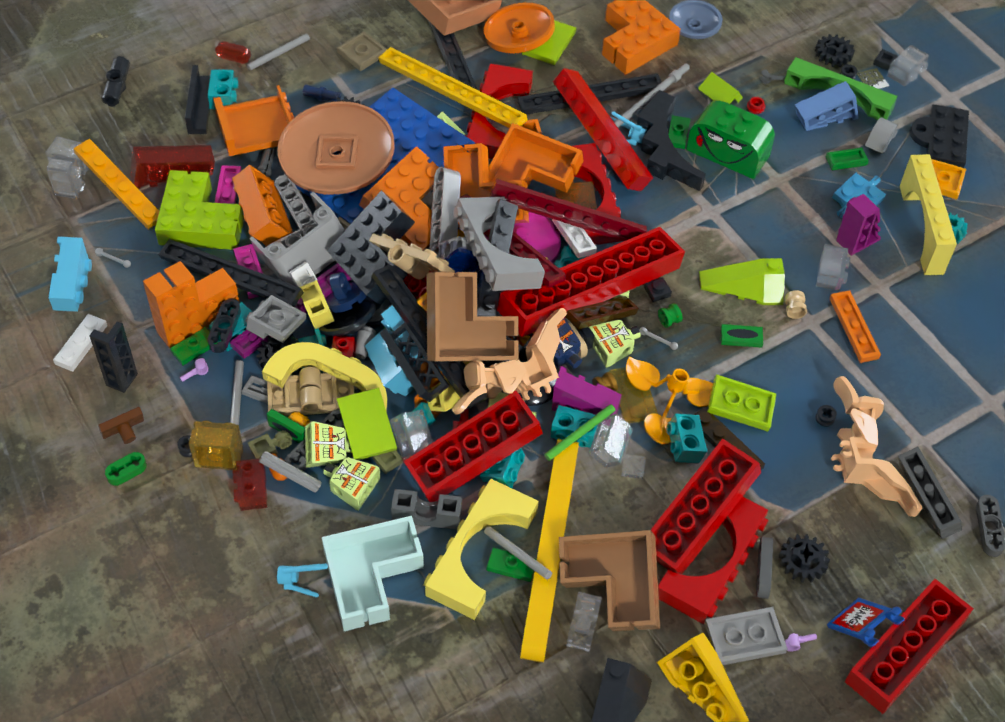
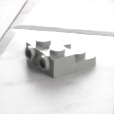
[246,295,306,343]

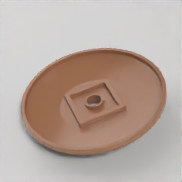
[277,101,395,195]

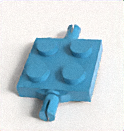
[832,173,887,218]

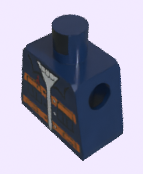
[553,318,582,369]

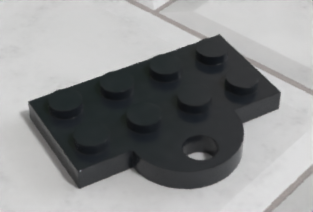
[910,104,969,168]

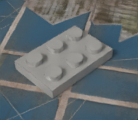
[705,607,788,665]

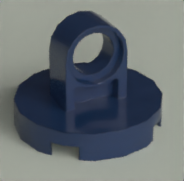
[326,272,366,313]

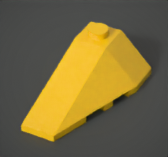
[657,633,749,722]

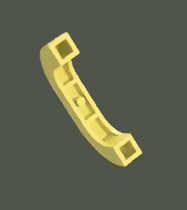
[262,342,387,412]

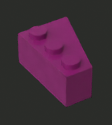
[836,194,881,256]
[552,366,622,427]

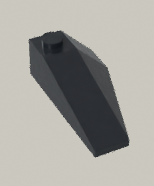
[592,658,652,722]

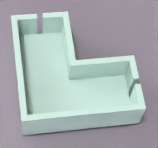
[322,516,424,631]

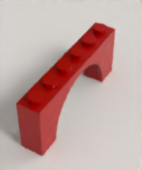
[465,64,533,159]
[572,143,621,245]
[658,497,769,624]

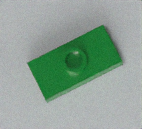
[668,115,691,149]
[170,327,218,366]
[487,548,537,582]

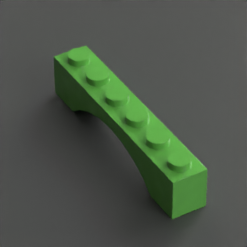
[784,57,898,120]

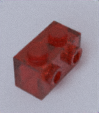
[233,459,268,511]

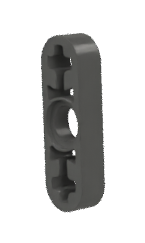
[976,495,1005,557]
[756,536,773,599]

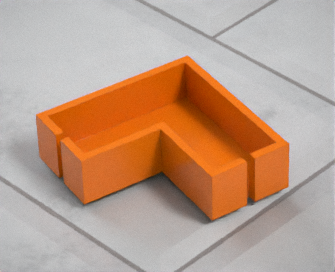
[602,0,681,75]
[488,123,583,193]
[443,143,529,228]
[359,146,439,251]
[143,261,240,348]

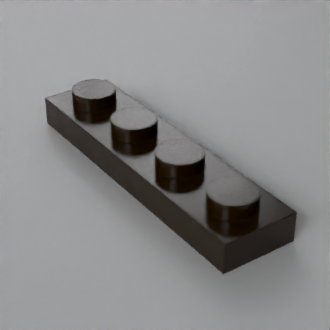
[565,296,639,329]
[694,407,765,470]

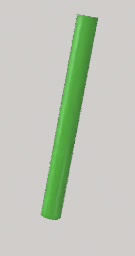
[544,404,616,461]

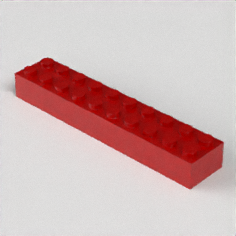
[497,227,685,337]

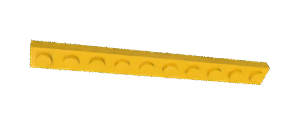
[378,47,527,128]

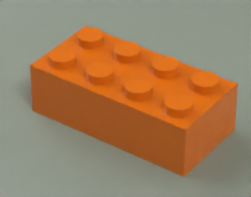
[232,165,293,247]

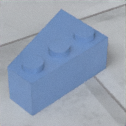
[795,81,859,131]

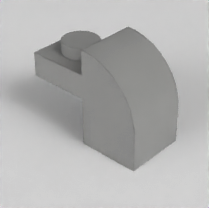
[865,117,898,153]

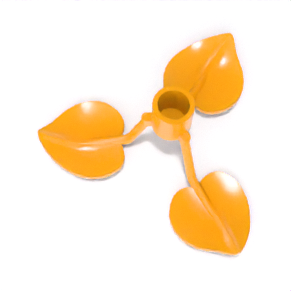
[626,356,713,444]

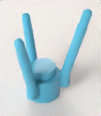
[611,112,647,146]
[277,563,328,597]

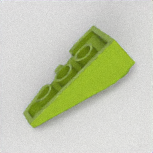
[699,258,785,305]

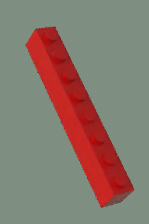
[553,68,653,191]

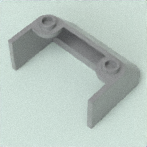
[249,191,345,286]

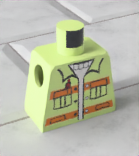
[589,320,641,368]
[305,421,352,468]
[324,457,380,511]

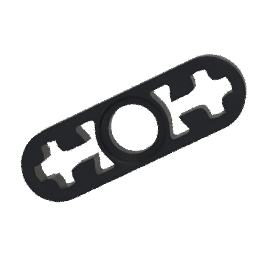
[207,299,241,353]

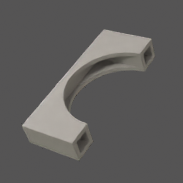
[454,197,545,291]

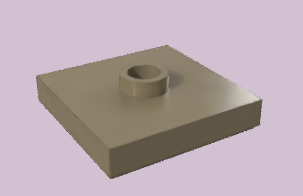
[337,32,387,71]

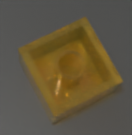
[189,421,244,471]

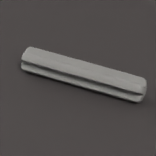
[259,451,321,492]

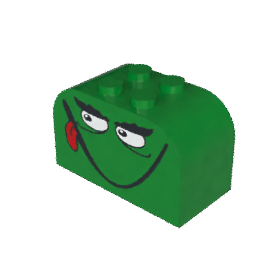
[686,101,775,180]

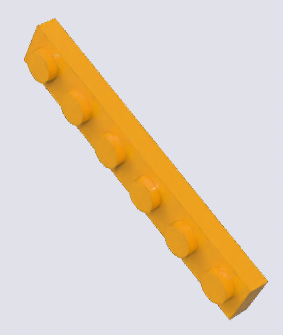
[74,138,159,230]

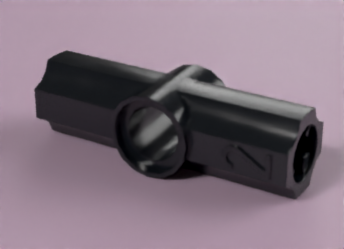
[102,56,130,107]

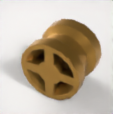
[592,372,618,392]

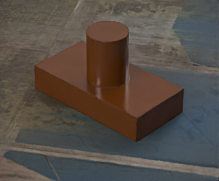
[98,407,144,444]

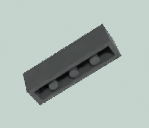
[898,447,962,539]

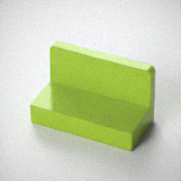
[698,72,743,104]

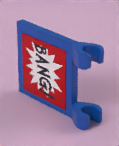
[827,598,905,647]

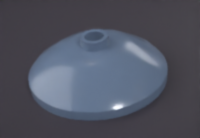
[669,0,722,39]

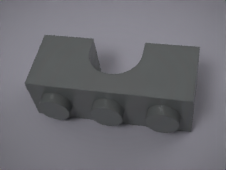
[391,489,462,530]

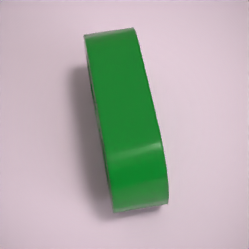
[105,452,147,486]

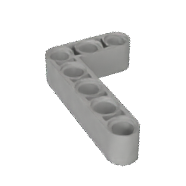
[430,167,476,266]
[273,175,318,248]

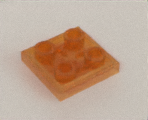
[554,182,597,210]

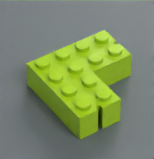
[155,170,244,250]

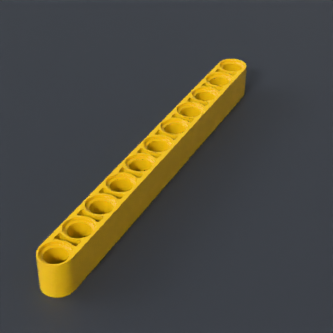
[520,439,579,662]

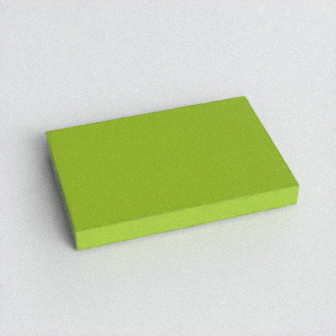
[522,20,576,65]
[707,374,776,432]
[337,388,397,460]

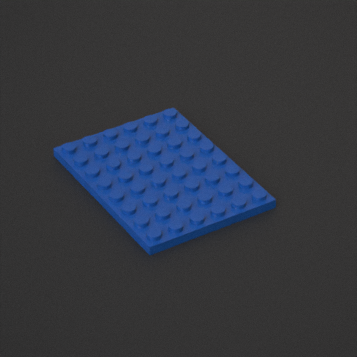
[294,88,475,224]

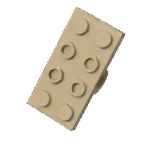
[369,234,455,279]
[267,367,354,416]

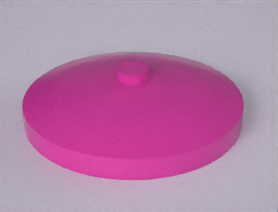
[484,211,561,263]

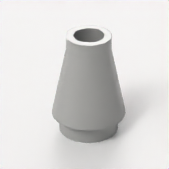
[354,327,377,359]

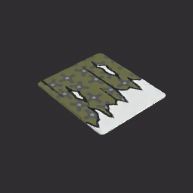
[857,68,889,89]

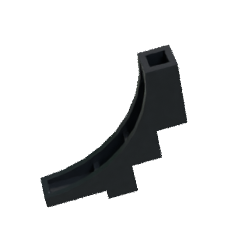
[637,90,706,191]

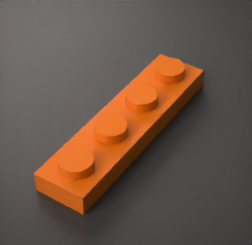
[830,290,881,363]

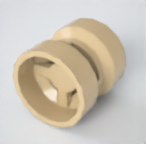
[785,290,807,319]

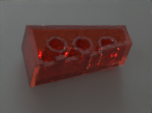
[130,145,215,190]

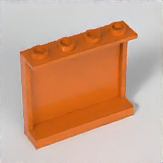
[213,85,294,156]

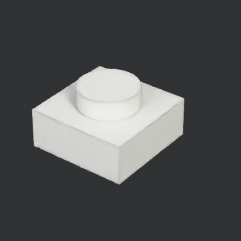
[288,262,317,287]

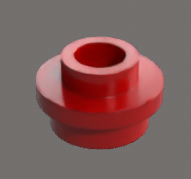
[747,97,765,114]

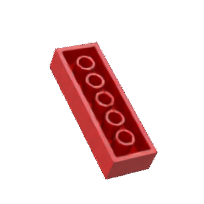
[404,390,543,502]
[651,438,761,574]
[845,579,974,714]

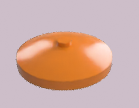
[484,3,555,53]

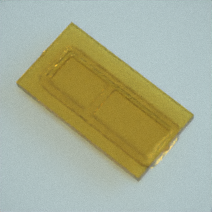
[609,367,658,424]

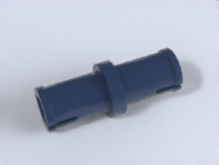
[303,84,341,102]

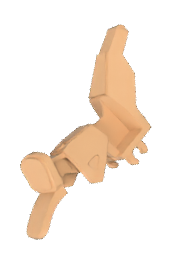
[452,308,567,415]
[831,376,922,517]

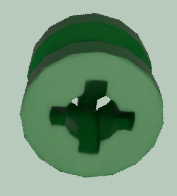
[658,303,683,328]

